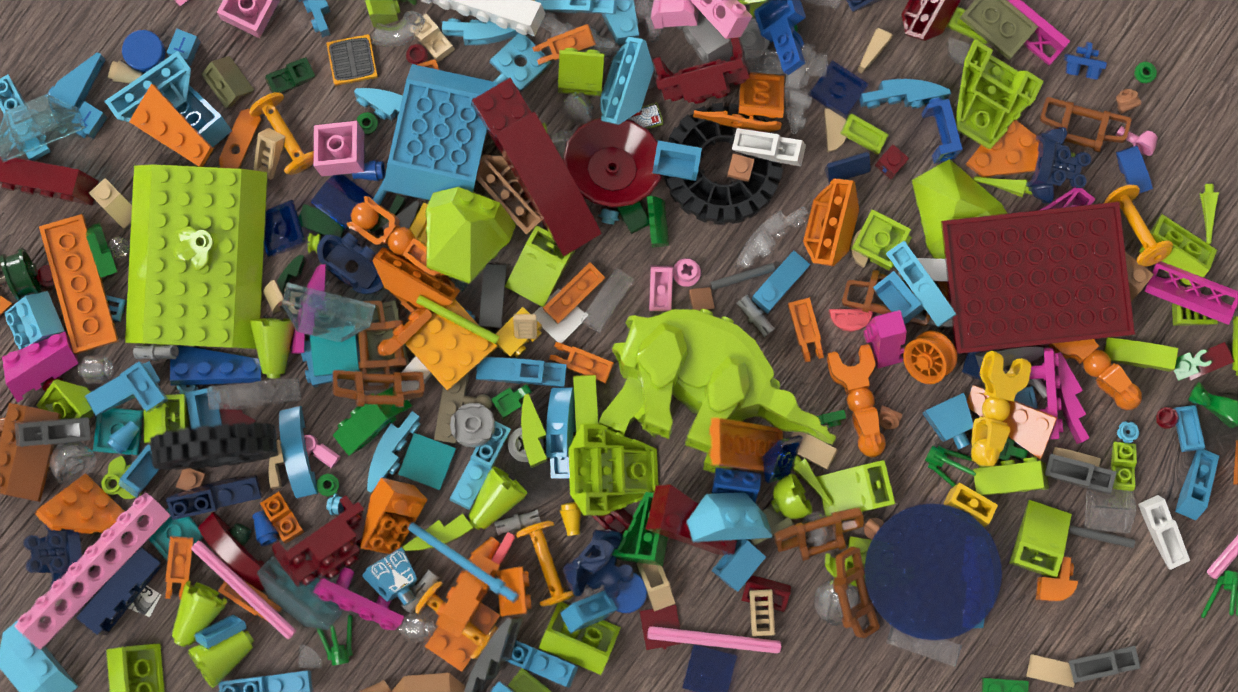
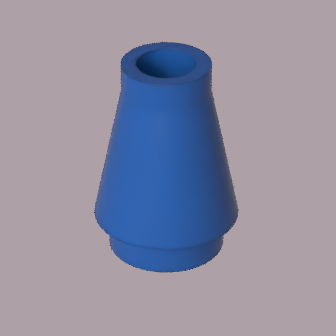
[352,160,386,181]
[252,511,278,546]

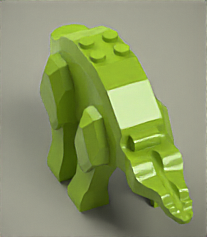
[599,309,836,474]

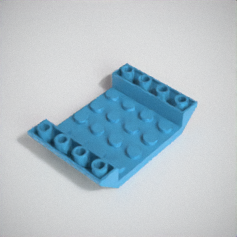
[383,64,498,201]

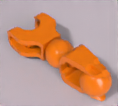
[346,196,446,277]
[1048,339,1142,410]
[827,344,886,458]

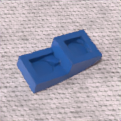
[1116,145,1153,193]

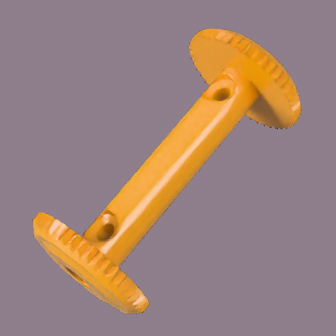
[249,92,314,175]
[1105,185,1173,266]
[516,520,575,607]
[415,582,498,659]

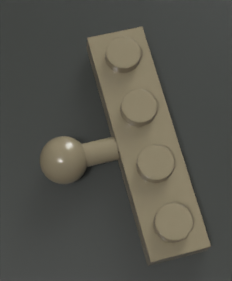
[434,373,492,444]

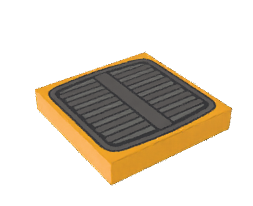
[326,34,378,86]

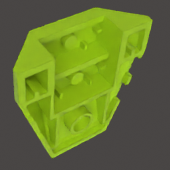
[955,40,1044,149]
[912,159,1008,259]
[426,187,516,284]
[569,424,658,515]

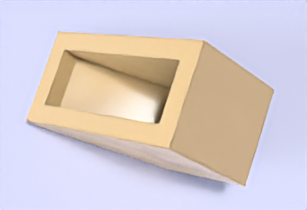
[89,178,132,229]
[637,563,675,611]

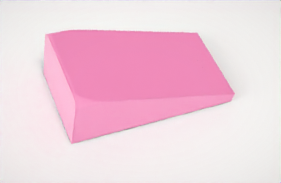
[649,265,673,311]

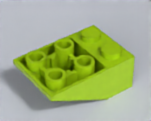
[558,48,604,96]
[505,226,575,307]
[816,460,895,517]
[1009,500,1072,578]

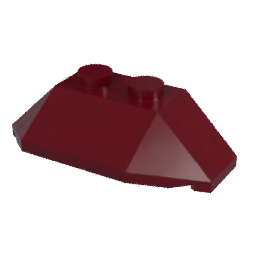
[901,0,961,41]

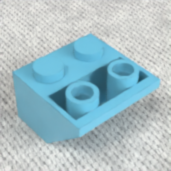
[4,291,64,350]

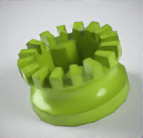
[308,233,321,253]

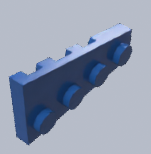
[170,345,261,385]

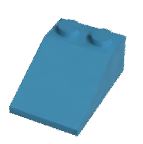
[176,85,232,147]

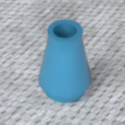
[107,421,140,454]

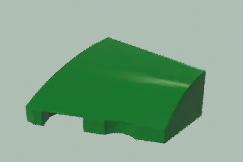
[647,196,669,248]
[86,223,117,278]

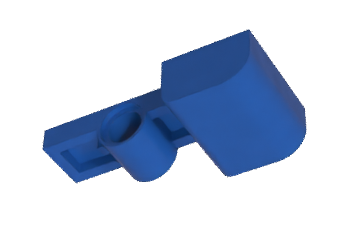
[754,0,806,75]

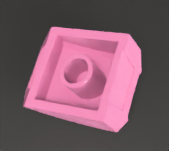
[651,0,699,29]

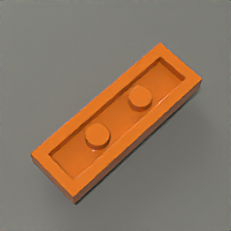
[543,262,605,324]

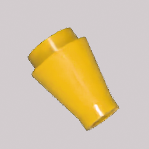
[559,502,581,536]

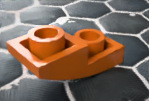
[260,492,304,544]

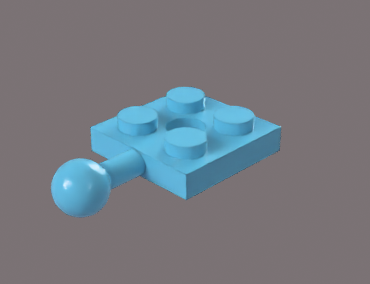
[490,33,552,93]

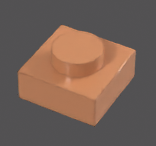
[727,154,754,182]
[176,468,206,491]

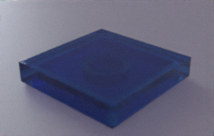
[809,60,868,119]
[682,644,737,692]

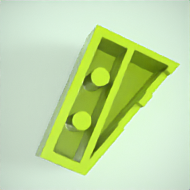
[973,457,1049,496]

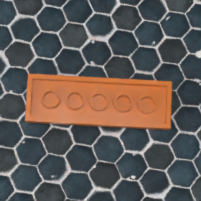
[39,214,119,354]
[709,418,784,473]

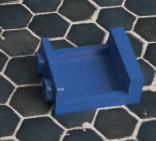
[921,98,962,164]
[711,468,761,504]

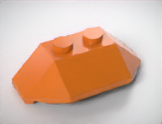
[803,179,859,266]
[373,247,460,309]

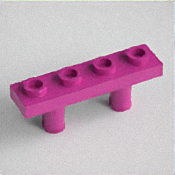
[1029,347,1063,439]
[313,568,404,631]

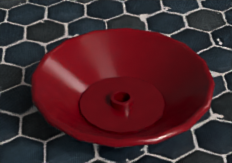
[563,118,661,207]

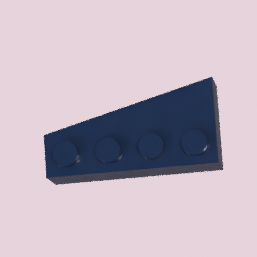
[76,547,164,635]

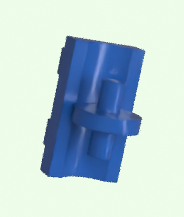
[1064,42,1107,80]

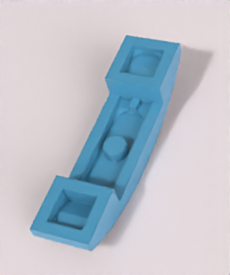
[279,406,318,498]

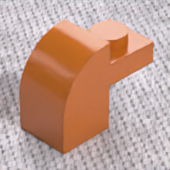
[1036,557,1078,602]

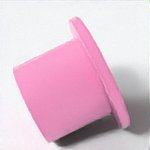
[673,259,701,287]

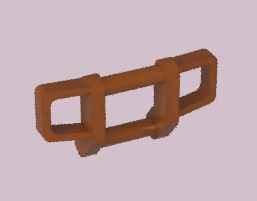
[1040,97,1132,153]
[842,269,930,326]
[355,301,407,391]
[332,370,424,407]
[774,508,864,561]
[833,547,880,638]

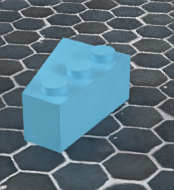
[602,0,639,45]

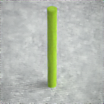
[416,295,500,344]

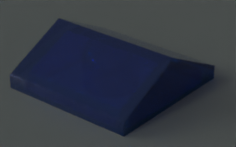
[311,174,373,229]
[264,200,306,257]
[763,435,803,483]

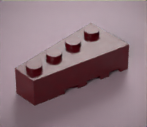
[0,155,99,206]
[646,484,737,555]

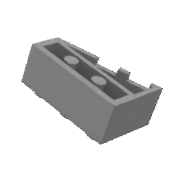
[676,10,733,63]

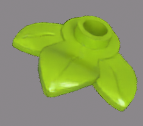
[174,227,214,271]
[101,456,143,499]

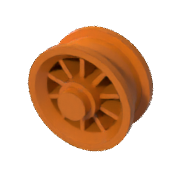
[903,331,957,384]

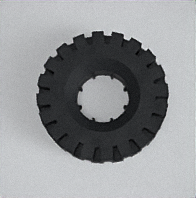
[664,103,783,225]
[150,423,278,470]

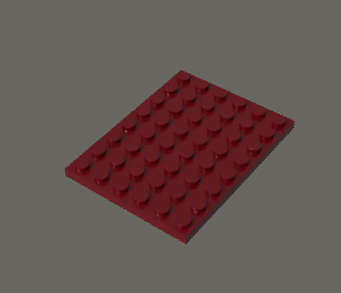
[941,202,1135,354]

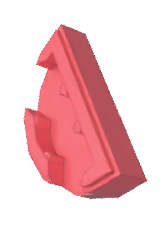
[829,309,873,332]
[492,532,515,565]

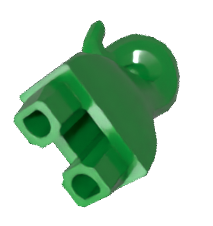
[1188,382,1238,429]

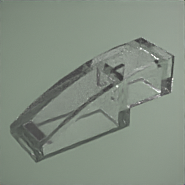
[581,268,635,334]
[886,622,962,667]

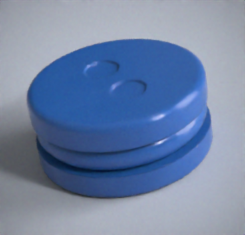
[122,30,166,73]
[612,572,647,613]

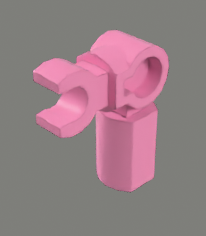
[304,435,340,469]

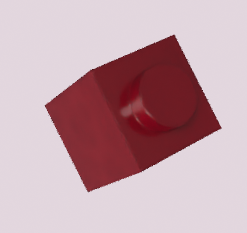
[875,144,909,180]

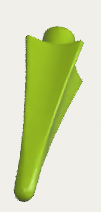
[973,176,1032,198]
[1200,184,1219,244]
[790,454,832,506]

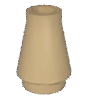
[108,61,143,83]

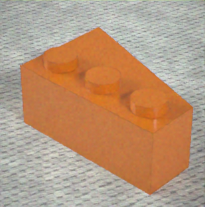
[436,552,500,638]

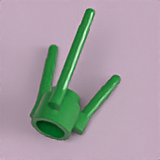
[925,446,976,487]
[1201,571,1238,618]
[313,615,353,666]

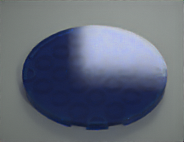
[864,504,1002,640]

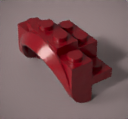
[653,37,750,104]
[272,495,366,587]

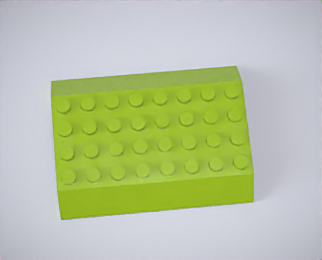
[125,165,268,349]

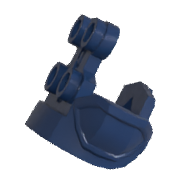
[1026,127,1091,204]
[317,233,384,294]
[23,523,82,589]
[563,529,633,599]

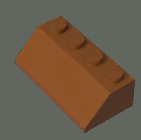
[0,403,61,502]

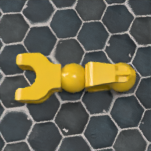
[971,351,1031,467]

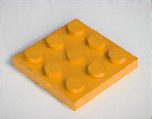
[404,299,498,391]

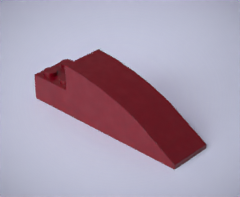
[472,77,602,256]

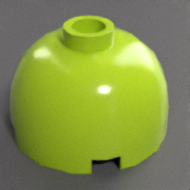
[771,473,813,519]

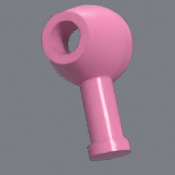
[1116,126,1157,156]

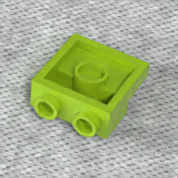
[851,209,912,270]

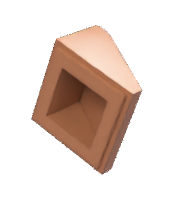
[689,287,715,311]

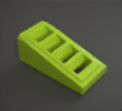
[1172,303,1218,326]

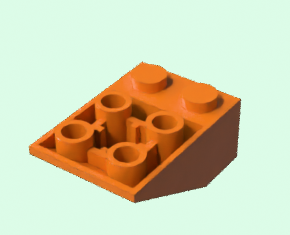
[361,477,428,554]
[497,567,532,617]

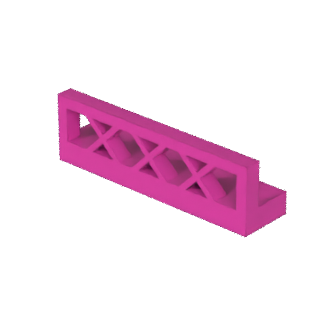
[1007,0,1070,66]
[1144,261,1238,325]

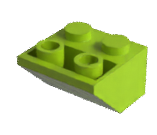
[144,394,189,443]

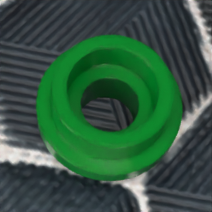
[1134,62,1157,84]
[356,112,378,134]
[317,474,339,497]

